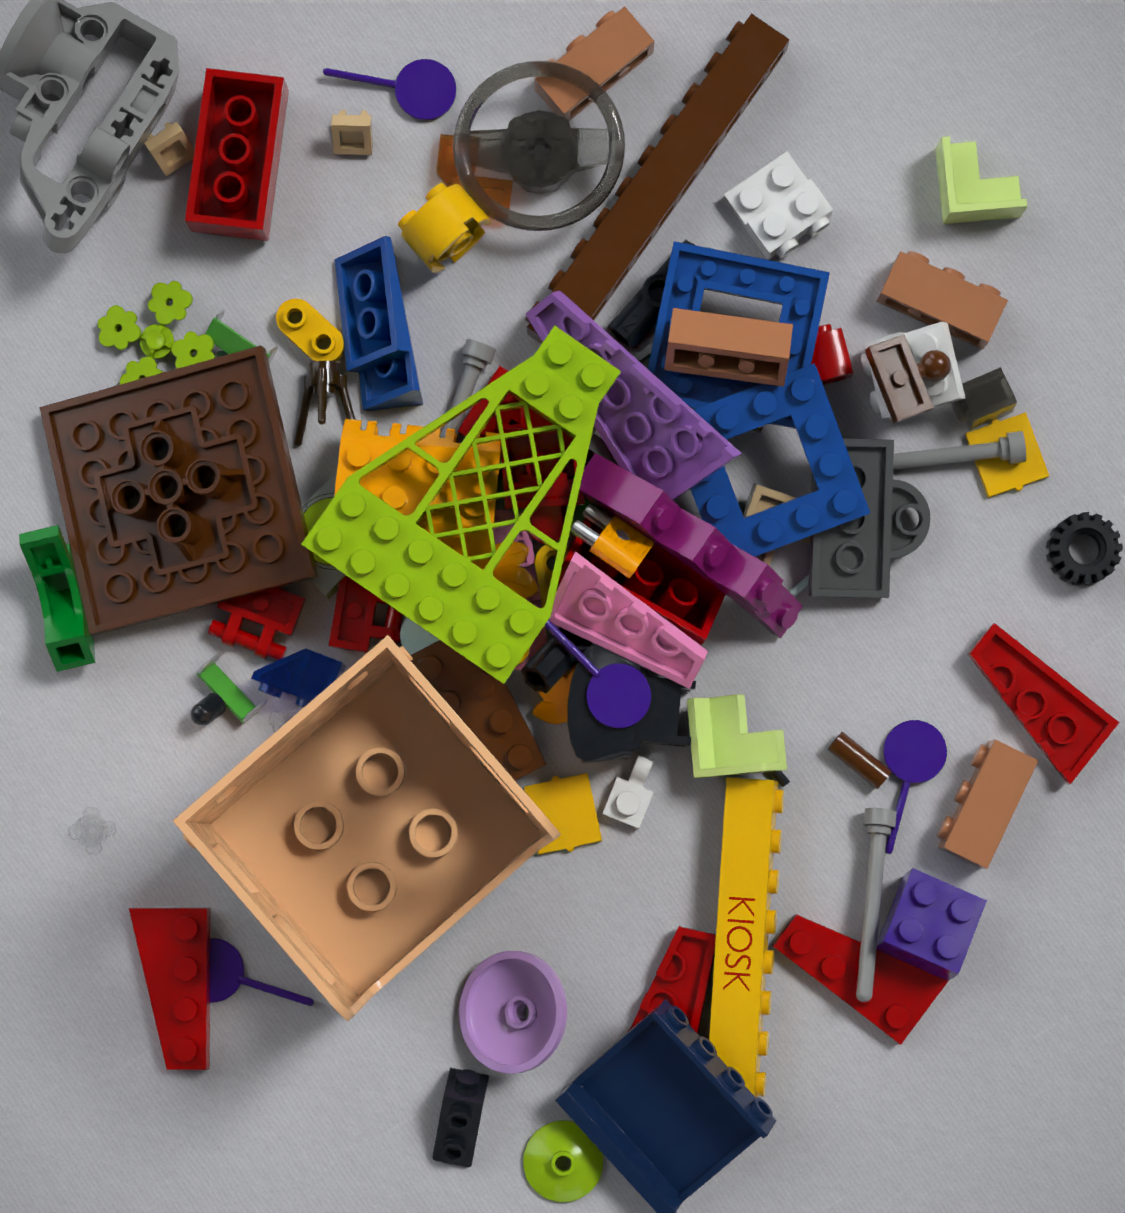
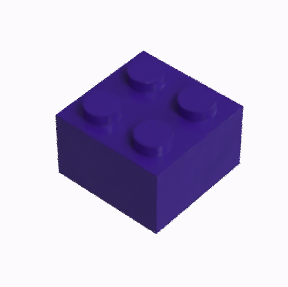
[876,868,987,981]

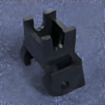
[567,645,696,763]

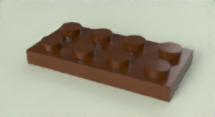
[411,640,547,781]

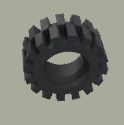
[1046,512,1123,586]

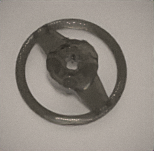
[453,61,625,231]

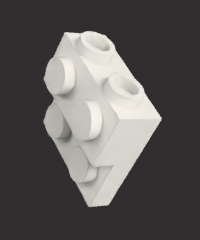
[723,151,834,260]
[861,322,966,420]

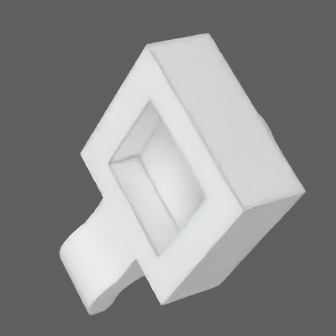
[602,755,654,828]

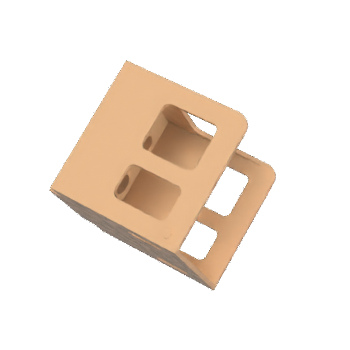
[173,635,561,1021]

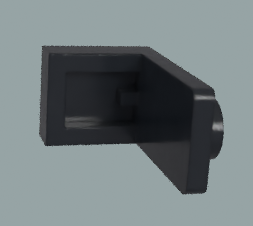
[432,1067,489,1167]

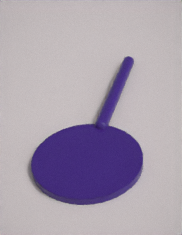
[323,59,456,120]
[544,620,651,728]
[883,720,947,854]
[210,938,314,1006]

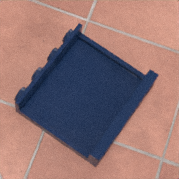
[555,999,777,1213]

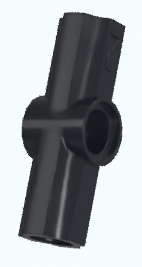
[608,239,695,350]
[521,627,593,694]

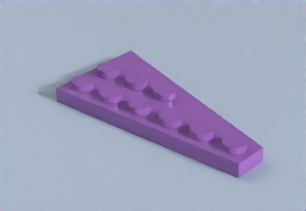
[526,291,742,501]

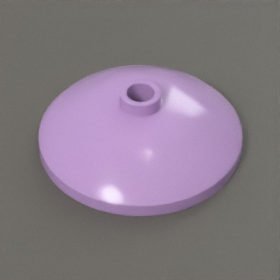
[459,951,567,1074]

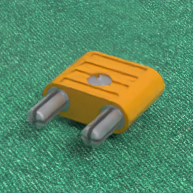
[570,504,655,579]

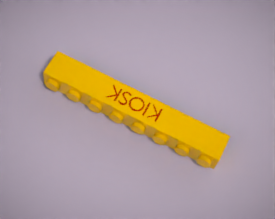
[709,777,784,1098]

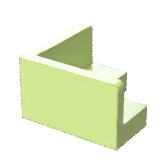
[935,136,1028,224]
[687,694,787,778]

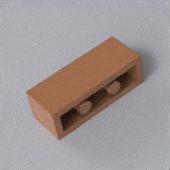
[535,6,655,125]
[876,251,1008,350]
[664,308,793,387]
[937,739,1039,869]

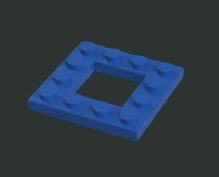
[648,241,830,429]
[690,363,870,557]

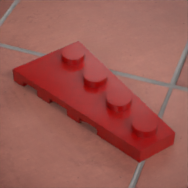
[968,623,1120,785]
[129,908,211,1070]
[772,914,948,1045]
[627,926,716,1034]

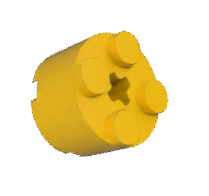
[398,182,491,273]

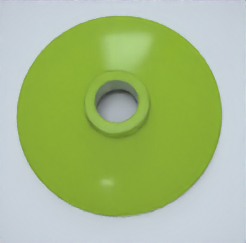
[523,1120,603,1202]

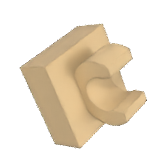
[331,110,373,155]
[144,122,195,176]

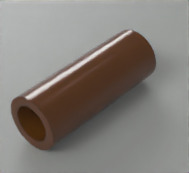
[827,731,892,789]

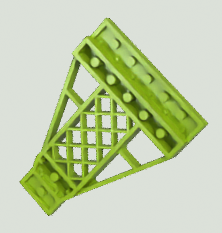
[301,325,621,684]

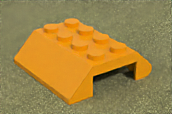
[331,419,501,569]

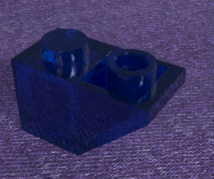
[251,648,346,708]

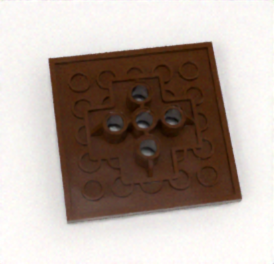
[39,345,318,636]

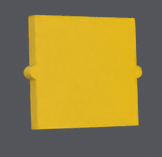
[964,412,1049,498]
[524,773,602,855]

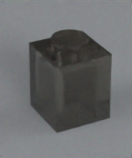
[952,367,1017,430]

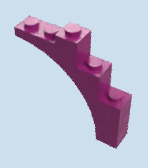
[579,453,803,638]

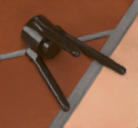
[294,361,355,446]

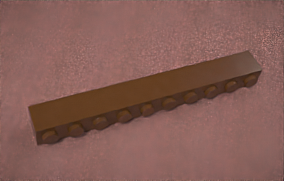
[525,13,790,344]

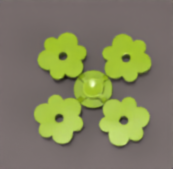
[97,281,215,385]

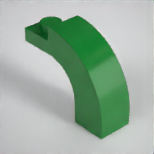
[19,525,96,672]

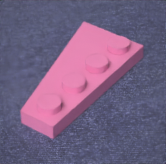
[549,551,708,689]

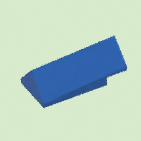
[334,236,423,411]

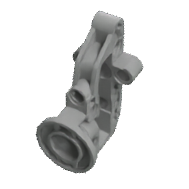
[0,0,179,254]

